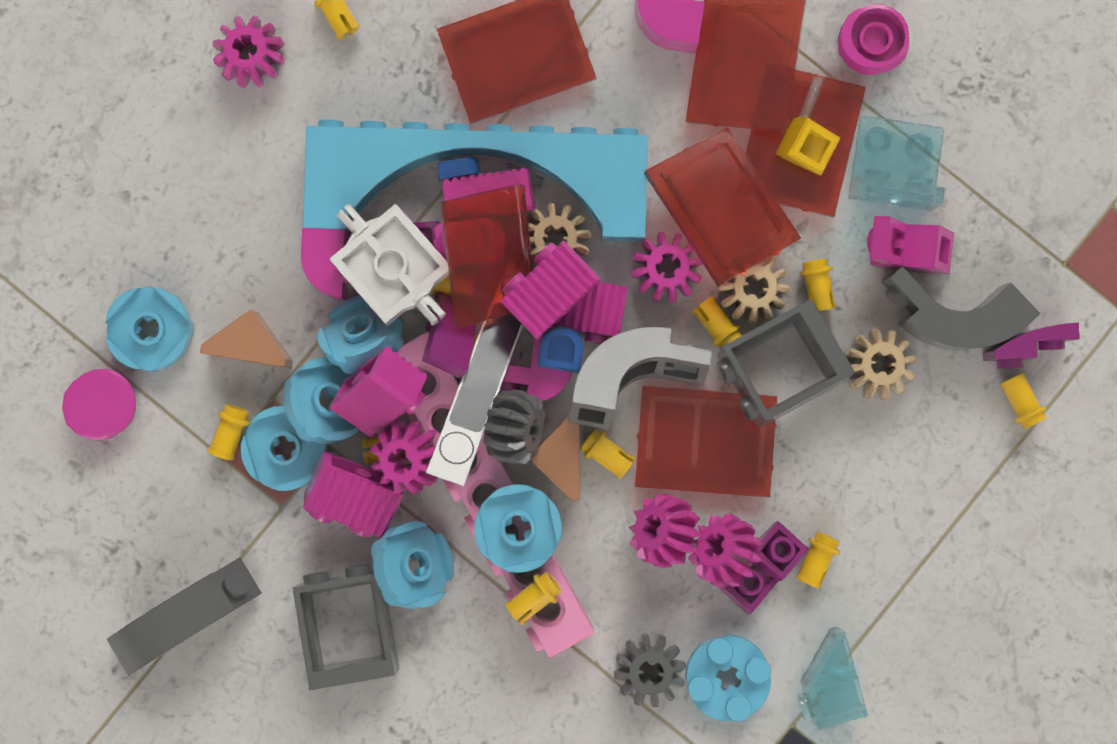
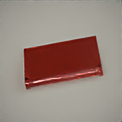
[440,184,533,328]

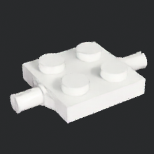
[330,204,453,326]

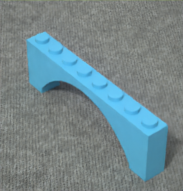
[303,120,648,242]

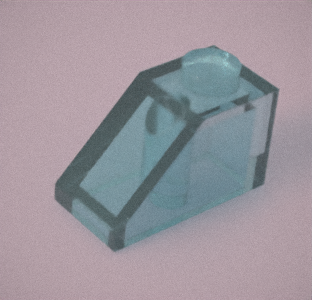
[797,626,868,729]

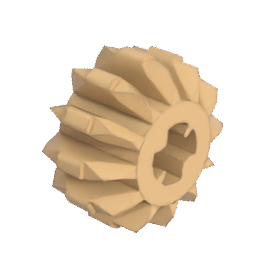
[519,203,591,264]
[717,252,790,325]
[844,328,917,400]

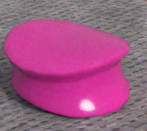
[838,4,910,75]
[62,368,136,441]

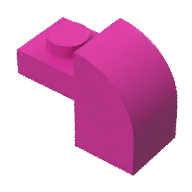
[635,0,705,53]
[867,216,954,274]
[301,228,357,301]
[499,336,572,402]

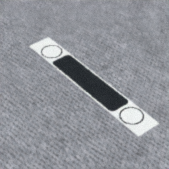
[426,254,537,486]

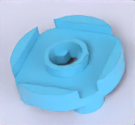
[105,287,195,372]
[318,295,404,374]
[284,357,359,444]
[241,406,328,491]
[474,484,562,573]
[371,521,454,609]
[685,634,771,722]

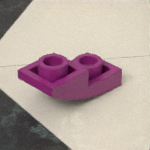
[422,291,476,378]
[983,322,1080,369]
[719,520,809,614]

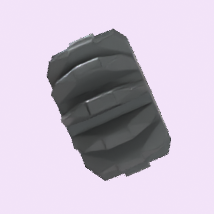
[483,390,546,465]
[614,633,687,708]

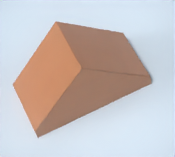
[200,309,293,368]
[530,416,580,501]

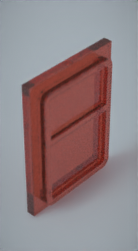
[437,0,597,125]
[685,0,806,133]
[735,63,866,218]
[644,127,801,287]
[634,386,777,497]

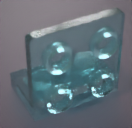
[848,115,945,211]

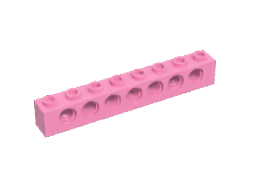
[397,331,595,658]

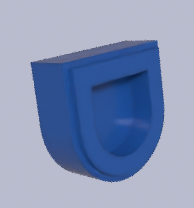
[436,156,481,181]
[537,327,583,374]

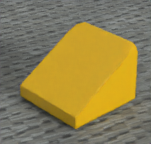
[776,117,840,175]

